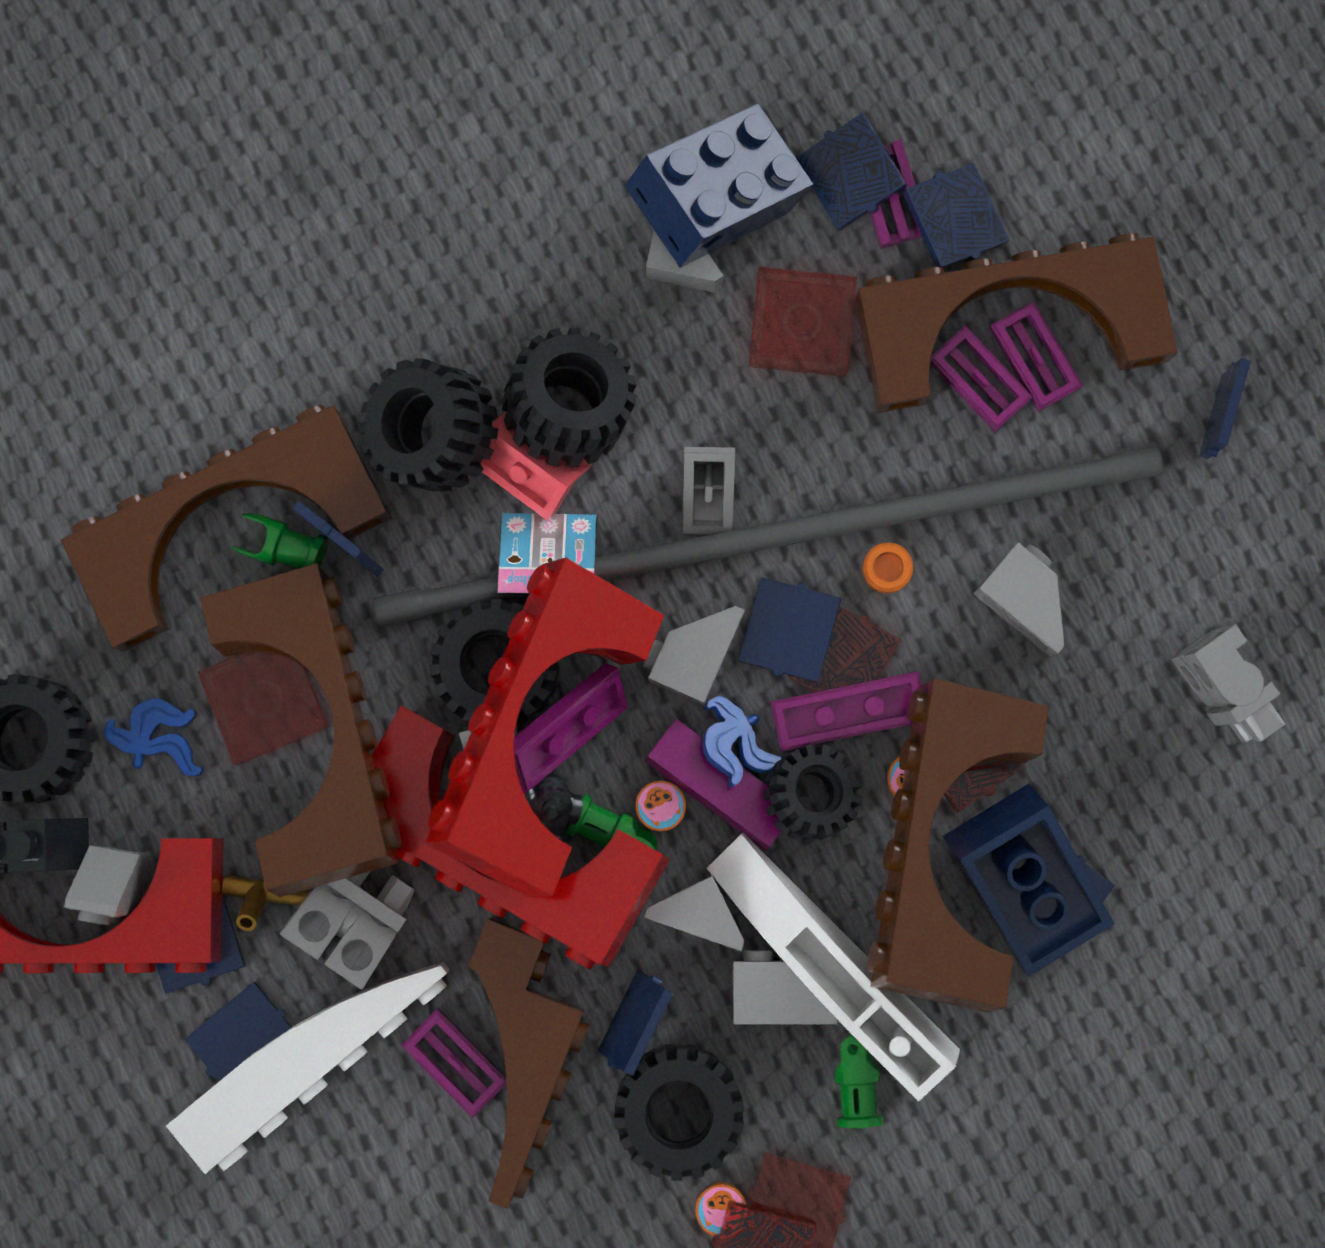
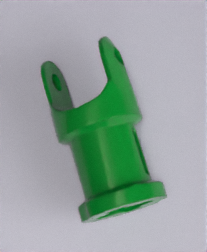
[232,513,328,569]
[565,794,658,850]
[834,1034,883,1128]

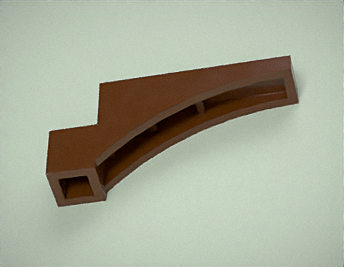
[468,918,590,1209]

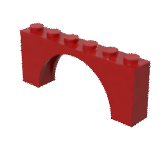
[425,557,664,897]
[372,705,670,970]
[0,838,224,973]

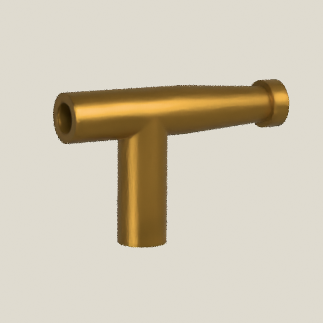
[222,875,311,931]

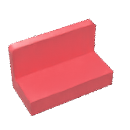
[480,412,591,521]

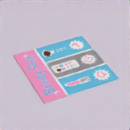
[497,513,596,593]

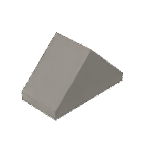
[646,230,723,293]
[683,447,735,535]
[644,875,745,951]

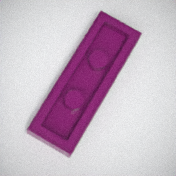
[514,663,628,794]
[770,671,921,751]
[645,719,783,851]

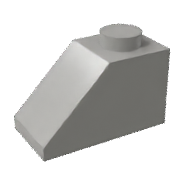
[973,543,1064,657]
[643,606,745,705]
[732,950,837,1024]

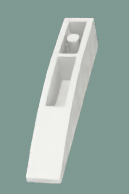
[707,832,960,1101]
[166,961,450,1174]

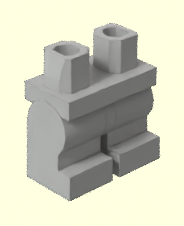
[1171,624,1285,743]
[280,872,415,990]

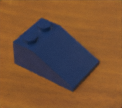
[942,784,1115,977]

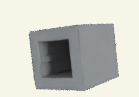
[64,845,150,925]

